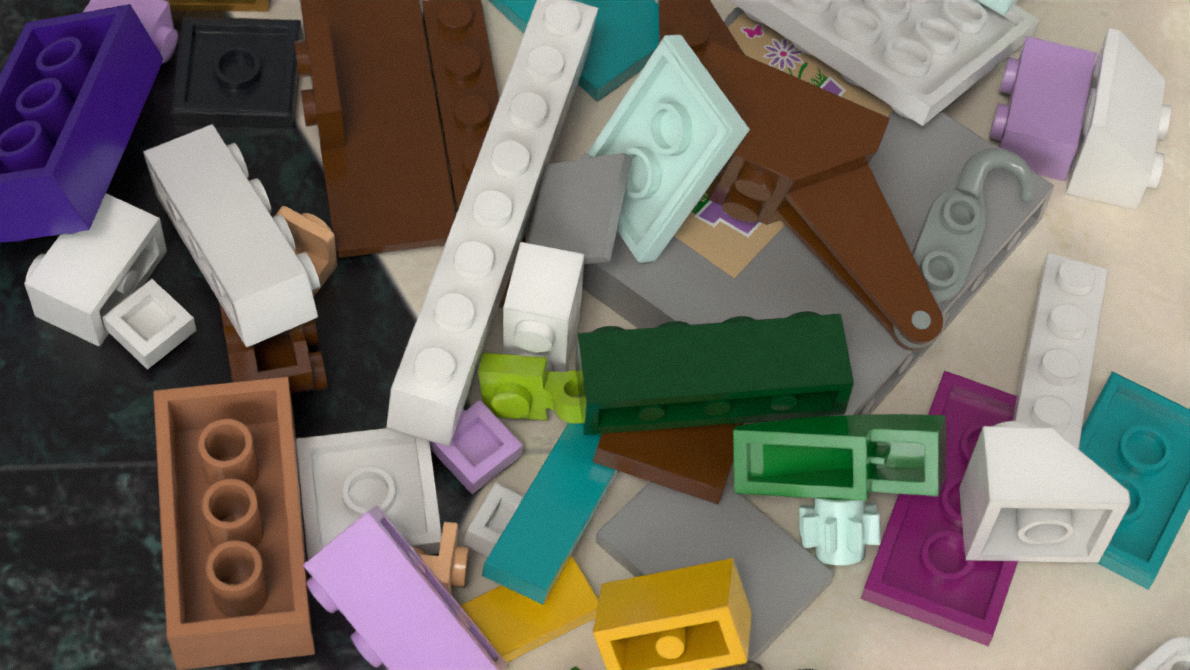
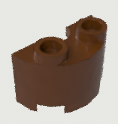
[219,302,328,395]

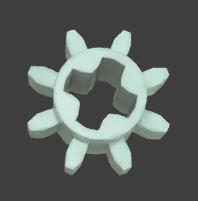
[799,498,881,565]

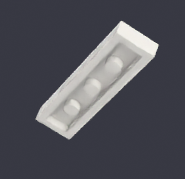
[1012,253,1108,449]

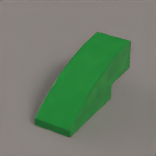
[733,414,946,501]

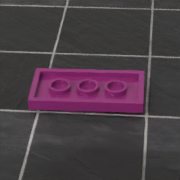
[861,370,1018,646]

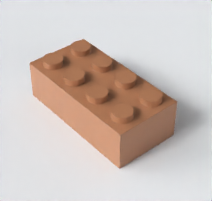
[154,377,315,670]

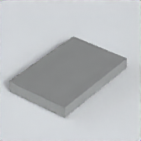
[596,482,834,670]

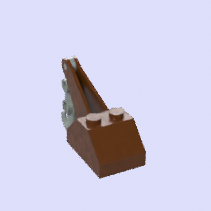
[701,40,1035,351]

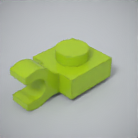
[478,353,582,424]

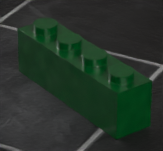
[575,311,854,435]

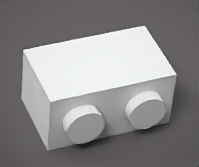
[24,194,167,347]
[503,242,584,372]

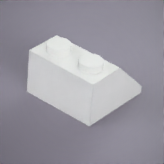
[1066,28,1172,210]
[959,421,1130,563]

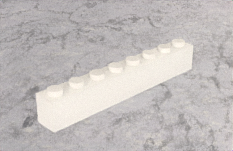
[386,0,598,447]

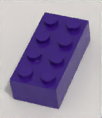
[0,4,164,243]

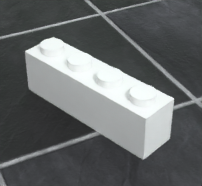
[143,124,320,347]

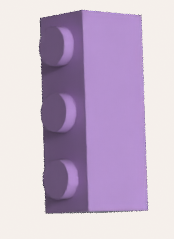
[303,505,509,670]

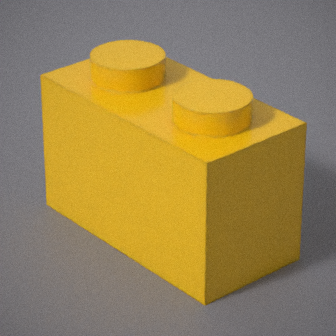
[593,558,752,670]

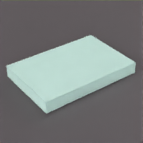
[587,35,750,264]

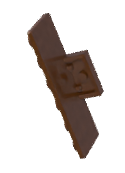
[294,0,456,258]

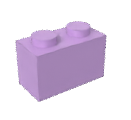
[989,36,1097,181]

